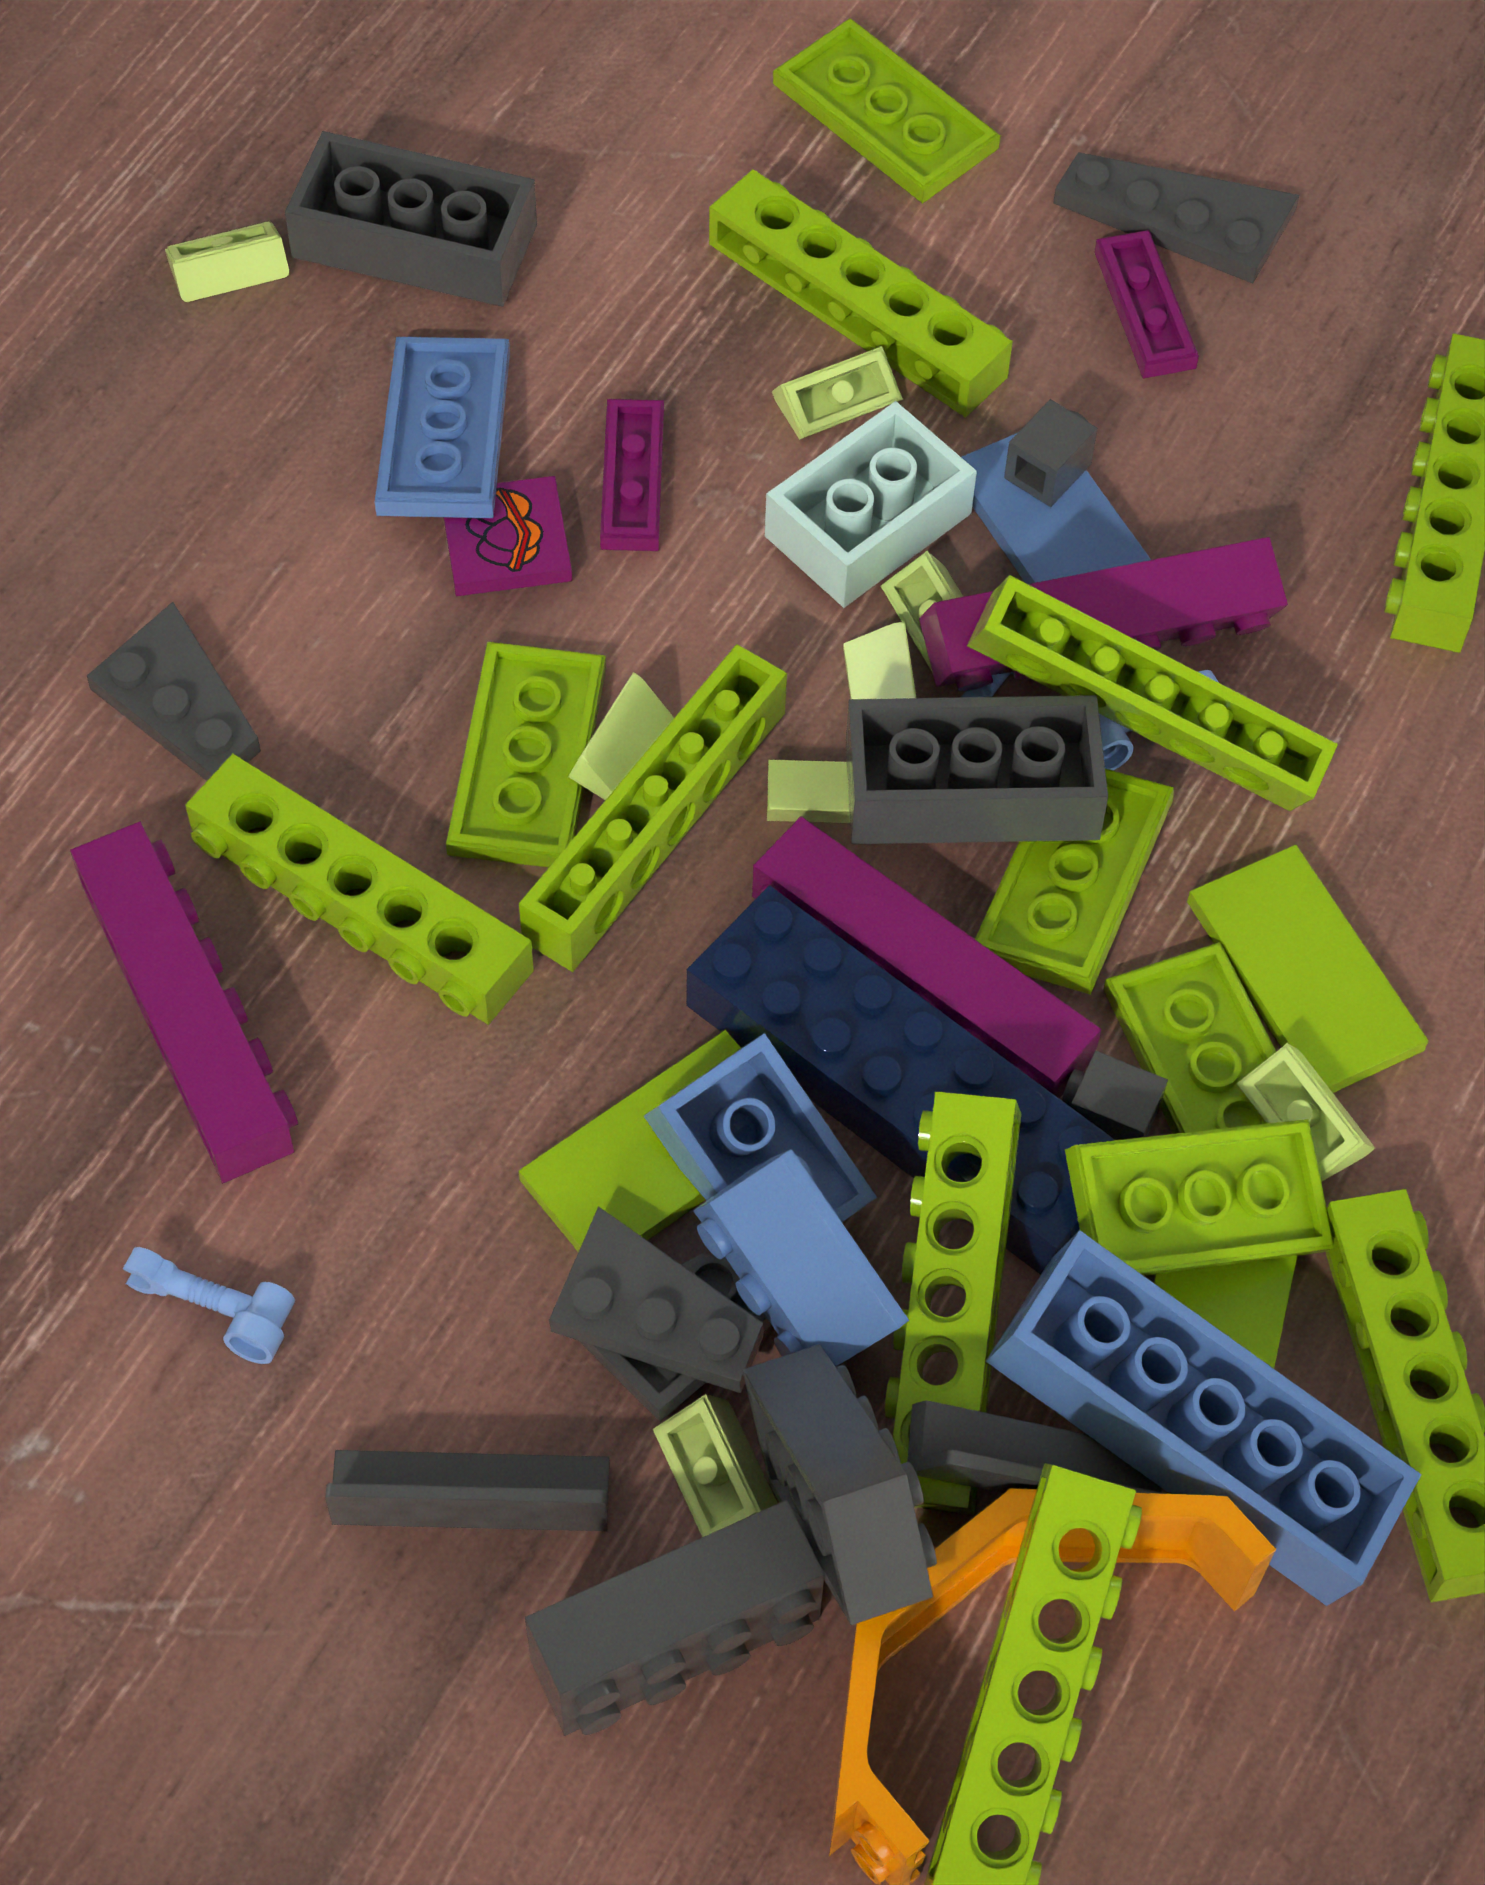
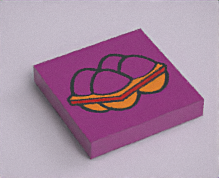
[443,476,572,596]

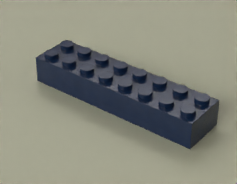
[686,885,1115,1275]

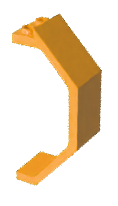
[829,1488,1276,1885]

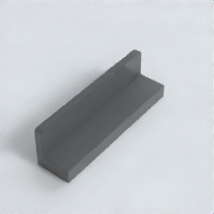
[907,1400,1166,1494]
[325,1450,610,1531]

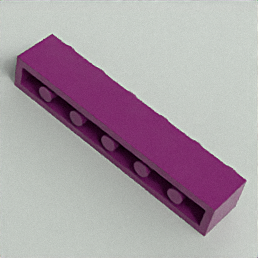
[919,537,1288,691]
[752,816,1101,1099]
[70,821,298,1184]

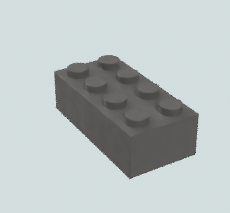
[285,131,537,307]
[846,695,1108,844]
[742,1344,937,1625]
[525,1500,825,1736]

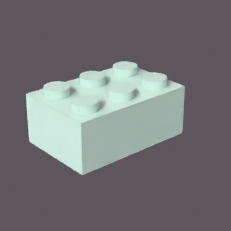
[765,401,977,608]

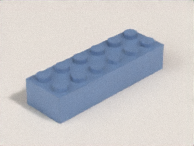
[986,1230,1421,1606]

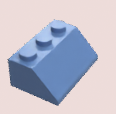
[693,1149,909,1367]

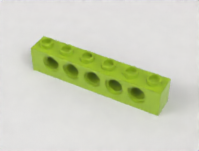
[709,169,1013,418]
[1384,333,1485,653]
[967,575,1338,811]
[519,644,787,972]
[185,753,534,1025]
[885,1092,1021,1515]
[1325,1189,1485,1603]
[924,1463,1142,1885]

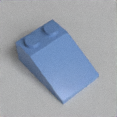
[644,1033,877,1222]

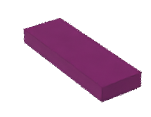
[1094,230,1199,379]
[600,399,664,551]

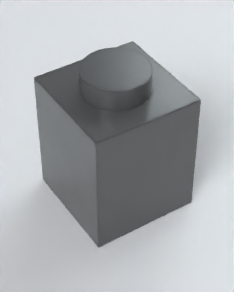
[1004,399,1098,507]
[1062,1050,1168,1140]

